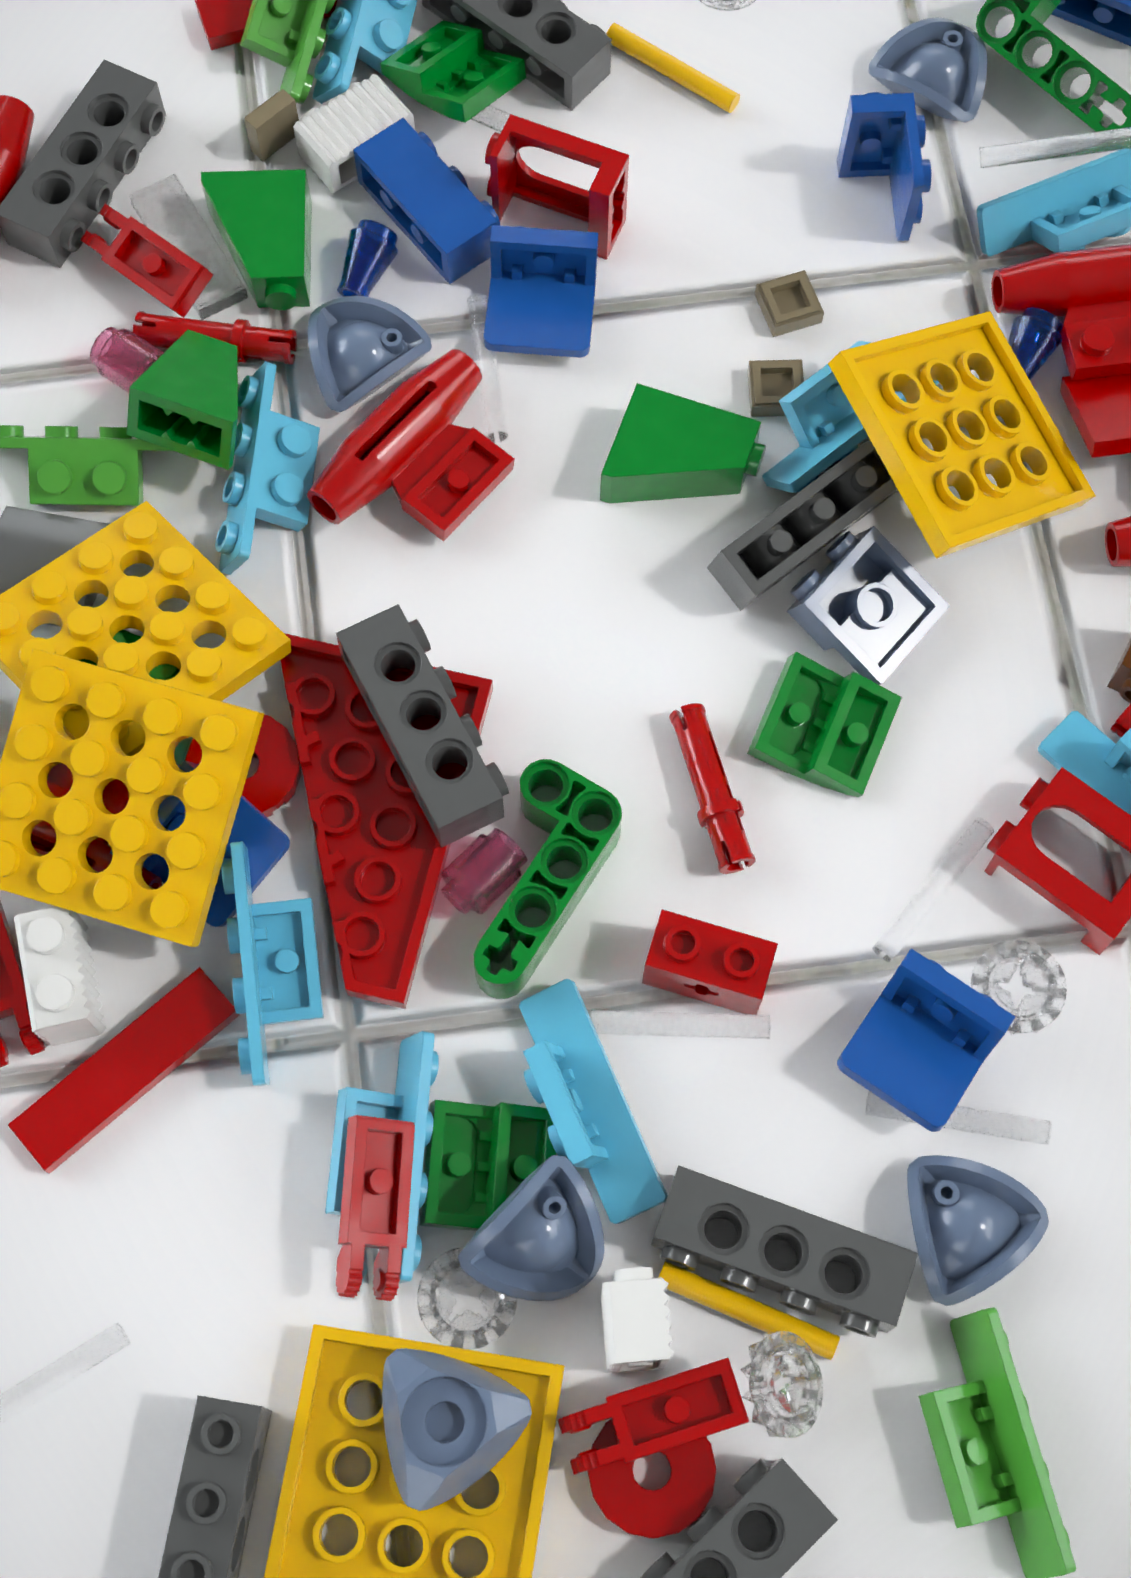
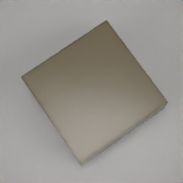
[244,89,299,161]
[755,270,824,337]
[747,359,804,417]

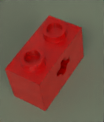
[642,909,778,1017]

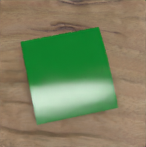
[380,20,526,123]
[747,652,902,798]
[419,1099,556,1231]

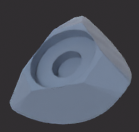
[869,18,987,123]
[308,296,432,412]
[458,1155,604,1301]
[907,1155,1049,1306]
[382,1348,532,1511]

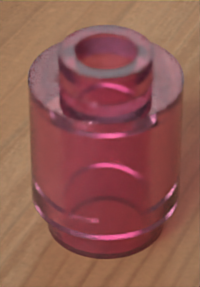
[90,327,164,393]
[441,828,528,915]

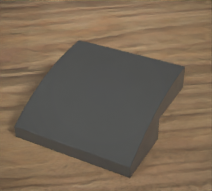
[0,506,109,627]

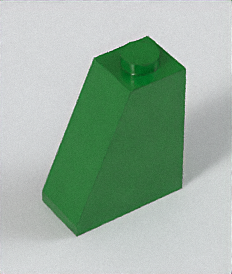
[201,169,312,310]
[127,329,238,470]
[600,383,766,504]

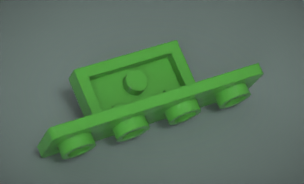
[240,0,335,105]
[0,425,172,506]
[918,1307,1076,1578]

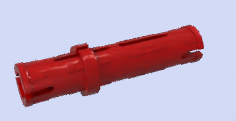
[133,311,297,365]
[669,703,756,874]

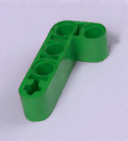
[976,0,1131,144]
[474,759,622,999]

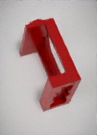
[485,114,629,260]
[984,767,1131,955]

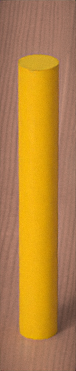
[606,23,740,113]
[658,1261,840,1360]

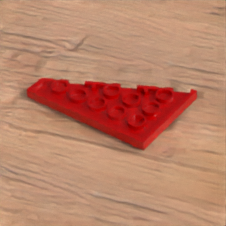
[280,633,493,1009]

